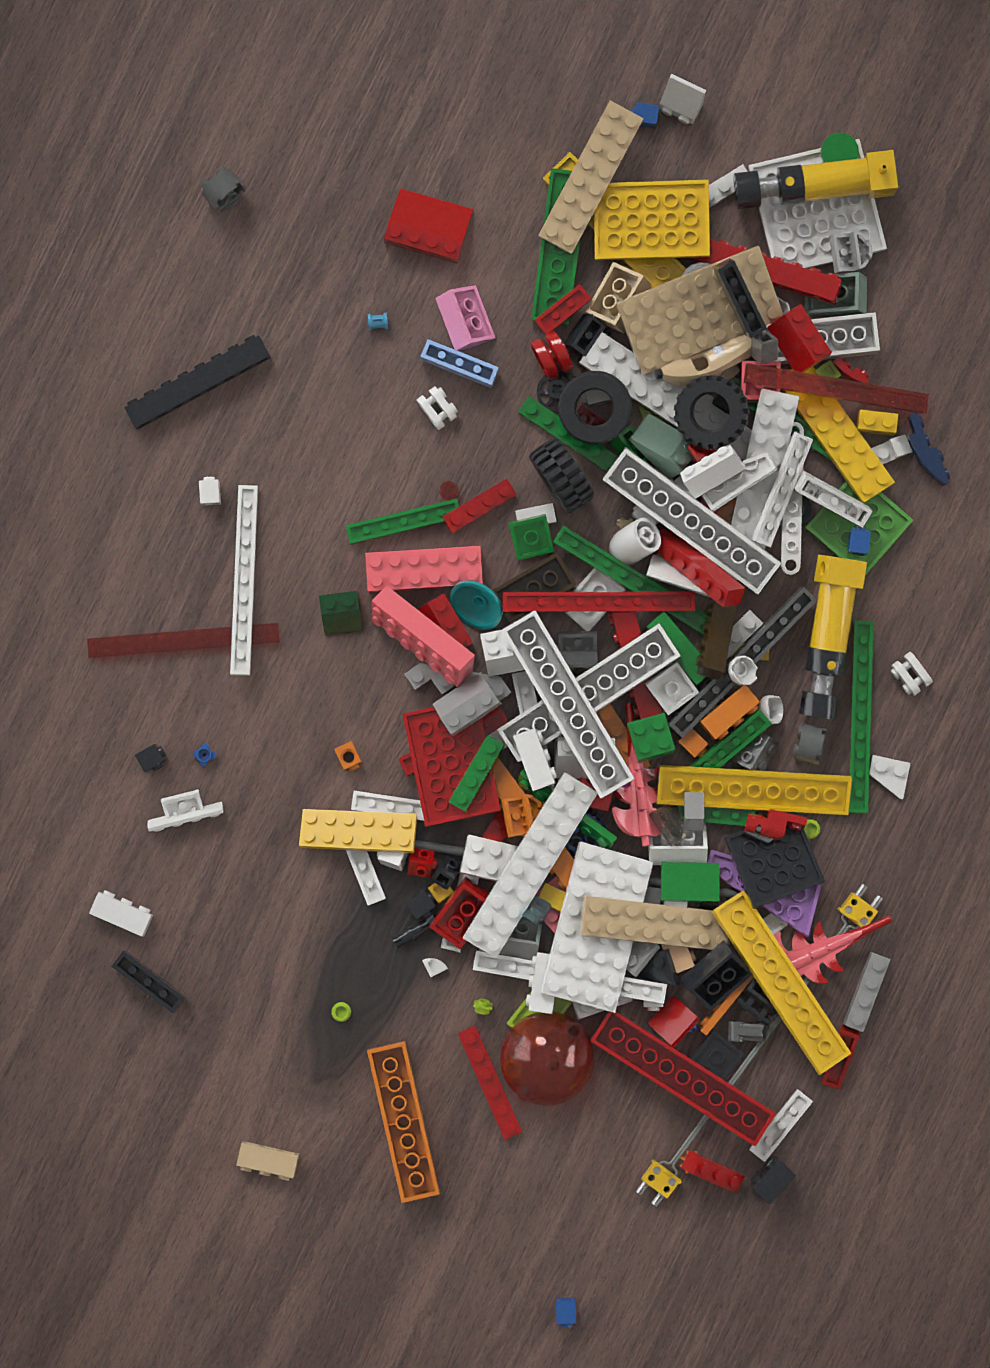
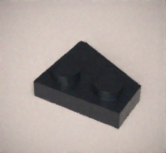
[639,948,680,986]

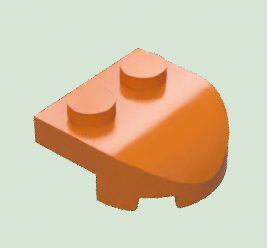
[501,794,544,838]

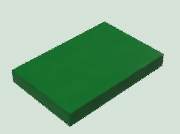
[661,862,719,902]

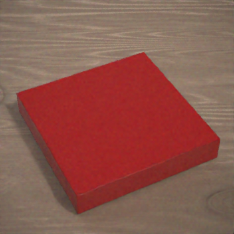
[648,995,700,1048]

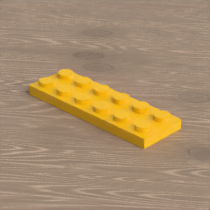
[299,809,418,853]

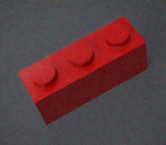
[681,1150,745,1194]

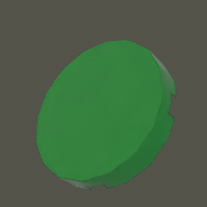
[820,132,859,163]

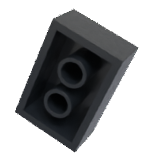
[681,940,752,1011]

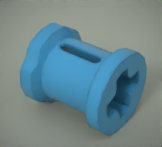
[368,313,388,331]

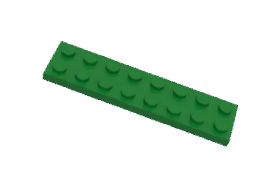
[531,168,581,325]

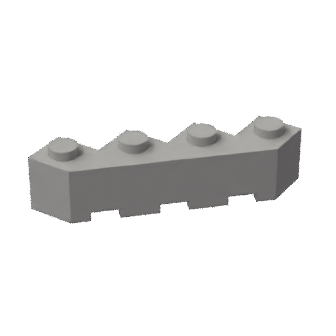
[404,663,511,701]

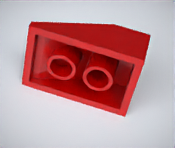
[429,876,489,949]

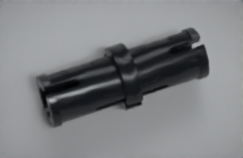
[392,919,431,948]

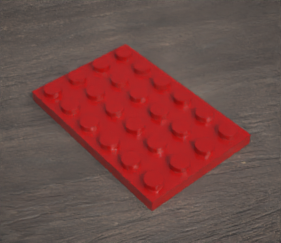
[402,707,501,827]

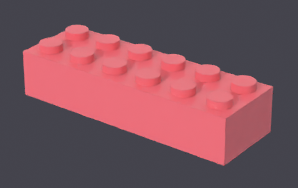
[365,546,483,593]
[371,586,475,687]

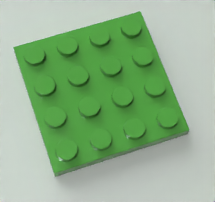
[805,481,913,575]

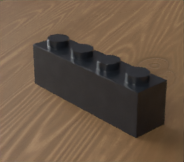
[712,258,767,338]
[111,950,186,1013]

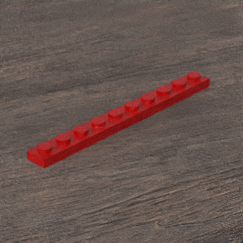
[502,592,695,612]

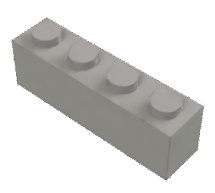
[843,952,891,1032]

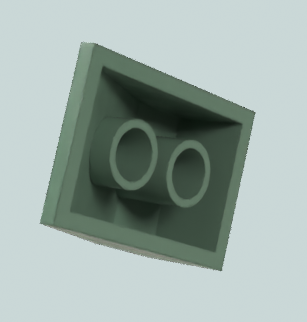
[805,272,867,316]
[629,414,692,479]

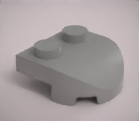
[829,231,873,273]

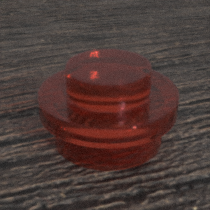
[439,481,458,500]

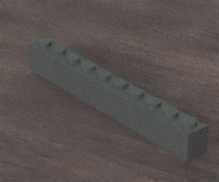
[667,586,817,738]

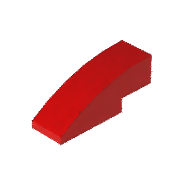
[821,1024,860,1090]

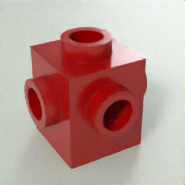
[407,848,437,878]

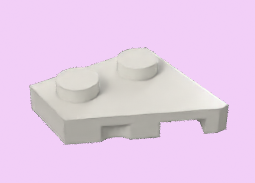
[869,755,910,799]

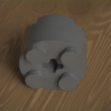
[201,167,246,213]
[793,723,827,766]

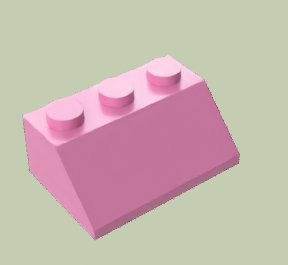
[435,285,496,351]

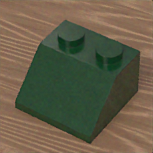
[319,591,363,635]

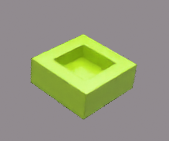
[815,360,841,386]

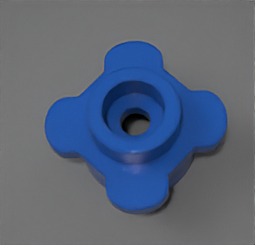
[193,743,216,766]

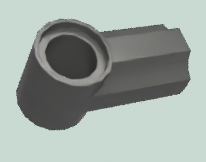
[728,1021,767,1042]

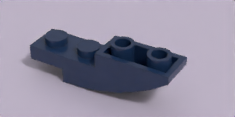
[907,413,950,486]

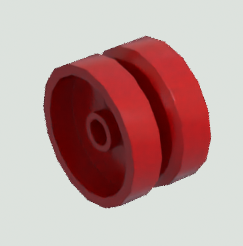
[530,331,573,380]

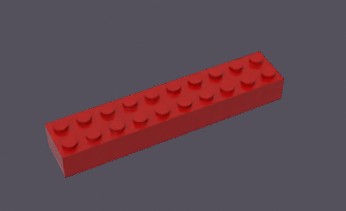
[591,1011,776,1147]

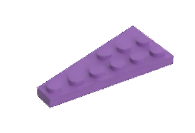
[707,850,822,937]

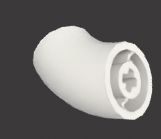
[609,518,661,566]

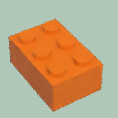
[699,685,760,741]

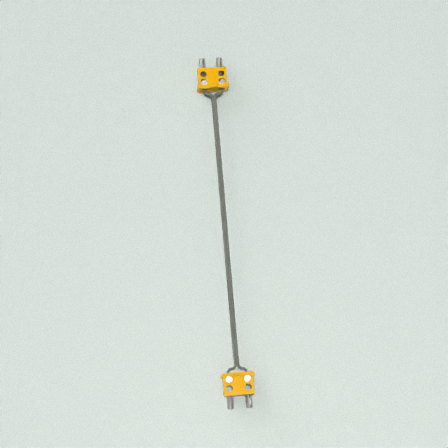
[636,884,883,1207]

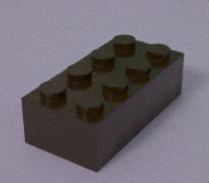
[492,552,577,625]

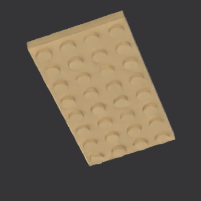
[616,246,783,375]

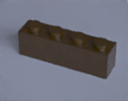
[695,600,737,680]

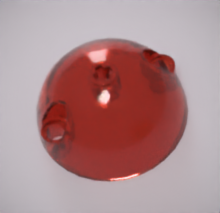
[500,1011,594,1106]

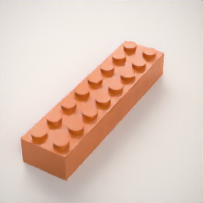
[367,1041,440,1203]

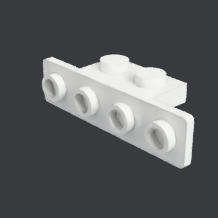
[148,790,223,832]

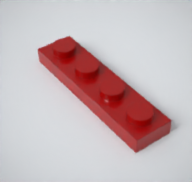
[442,479,517,534]

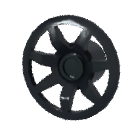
[536,371,573,412]

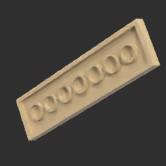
[538,100,644,254]
[580,896,730,950]

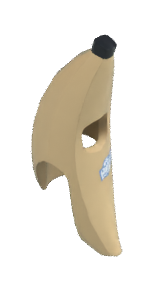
[654,332,763,388]

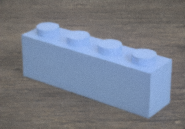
[421,339,499,388]

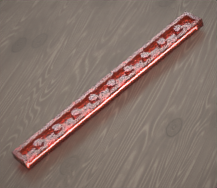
[744,363,929,414]
[87,623,280,658]

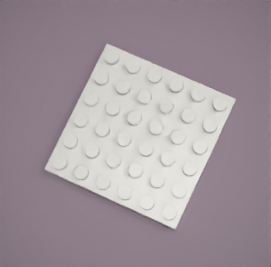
[748,139,887,269]

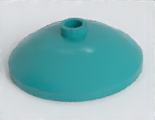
[450,581,503,630]

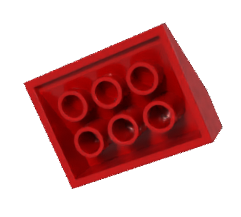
[384,188,473,264]

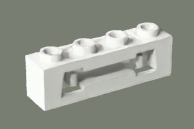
[794,470,872,528]

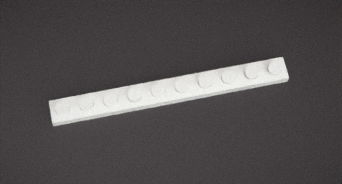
[230,485,258,676]
[473,951,667,1004]

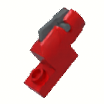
[744,809,808,843]

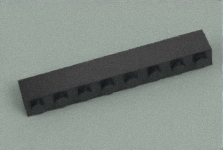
[124,335,271,430]

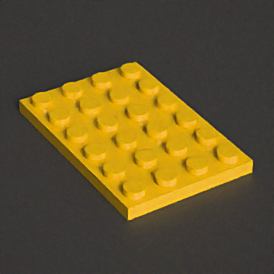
[594,180,710,260]

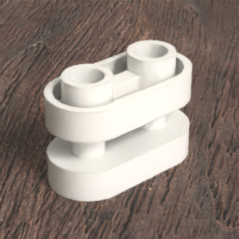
[416,386,458,430]
[891,652,933,696]

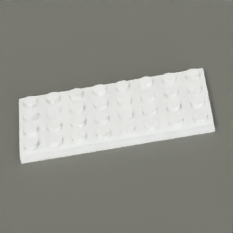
[540,842,653,1013]

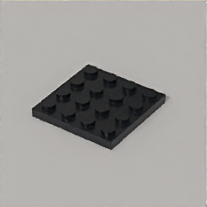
[724,812,825,909]

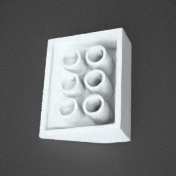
[646,554,711,598]

